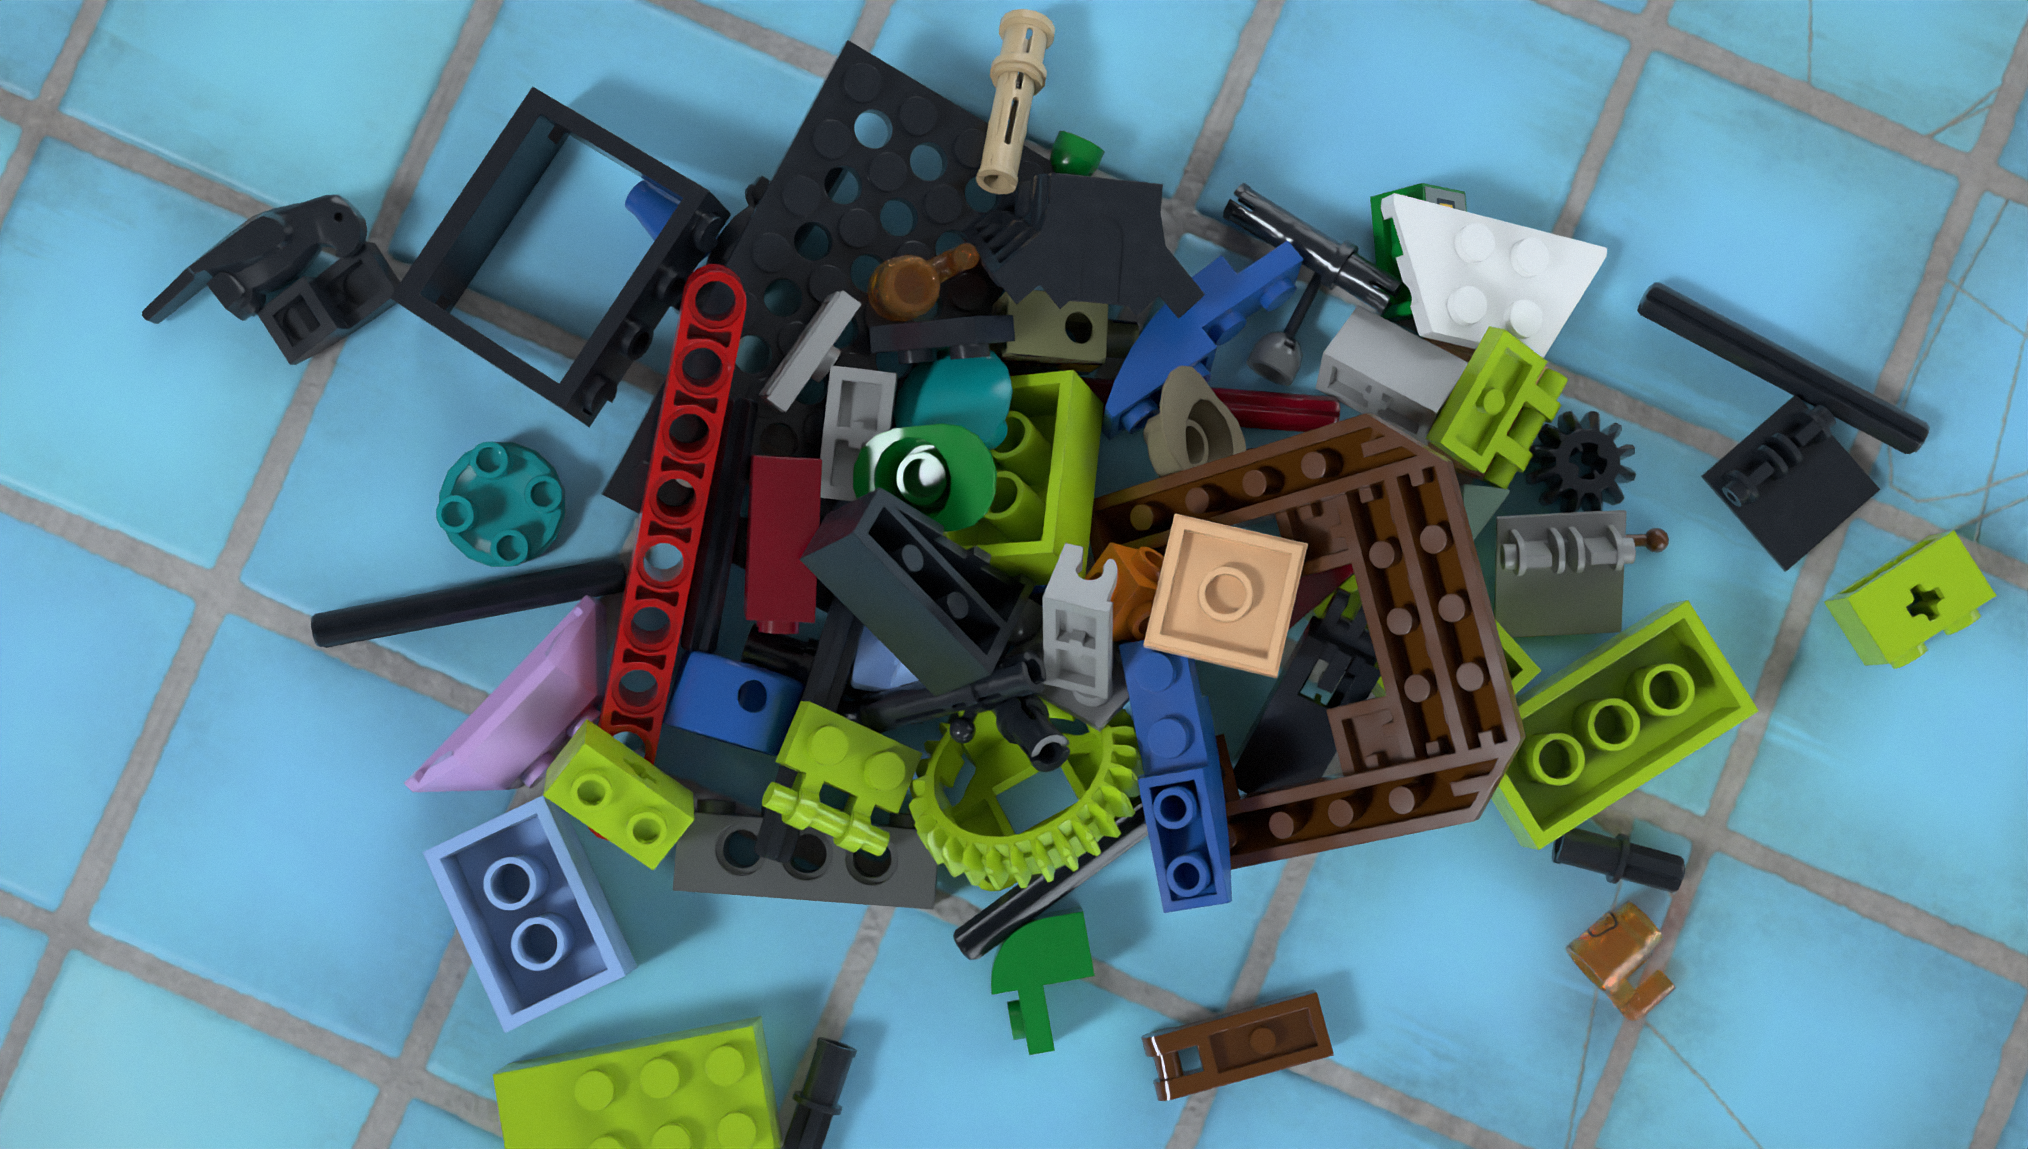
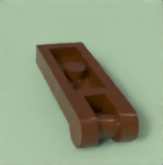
[1141,989,1334,1101]

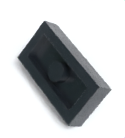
[869,315,1015,364]

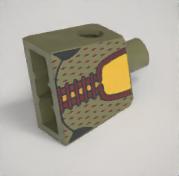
[989,290,1139,375]

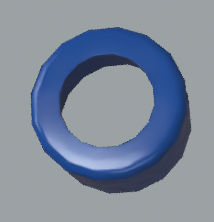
[662,651,805,757]

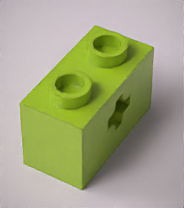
[1824,530,1997,669]
[543,719,694,871]

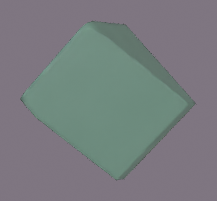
[1459,484,1510,540]

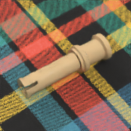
[976,9,1055,194]

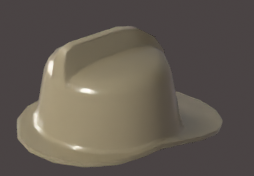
[1143,366,1246,478]

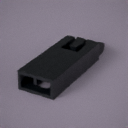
[1232,587,1381,793]

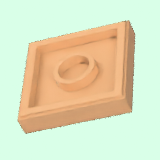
[1143,514,1308,678]

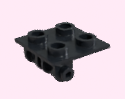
[1701,394,1880,572]

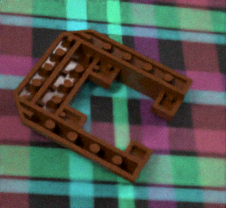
[1089,413,1526,870]

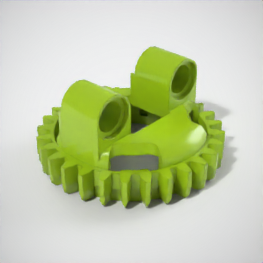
[909,695,1144,892]

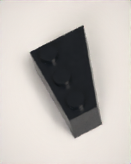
[799,487,1036,697]

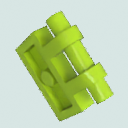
[1425,326,1568,489]
[762,701,923,856]

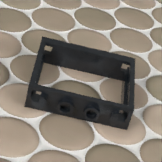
[390,86,731,428]

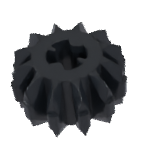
[1526,411,1636,513]

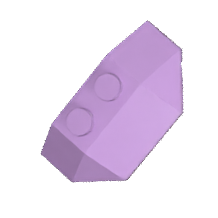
[404,595,607,792]

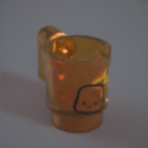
[867,243,979,322]
[1565,901,1676,1021]

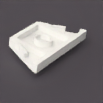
[1381,193,1607,358]

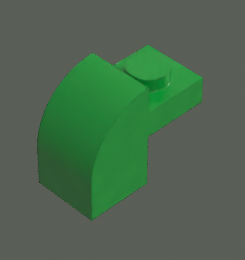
[991,906,1095,1055]

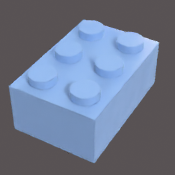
[422,795,638,1033]

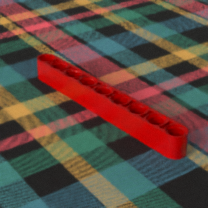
[587,264,746,841]

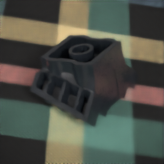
[964,173,1205,319]

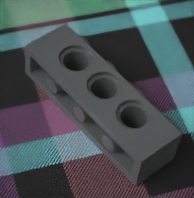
[673,799,938,910]

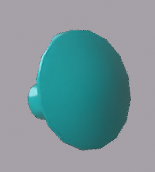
[894,347,1013,450]
[436,441,566,567]

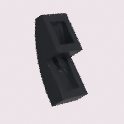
[257,241,400,365]

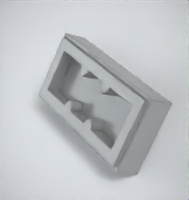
[759,290,861,413]

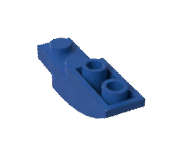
[1102,240,1303,440]
[1119,640,1232,913]

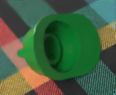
[853,423,997,532]

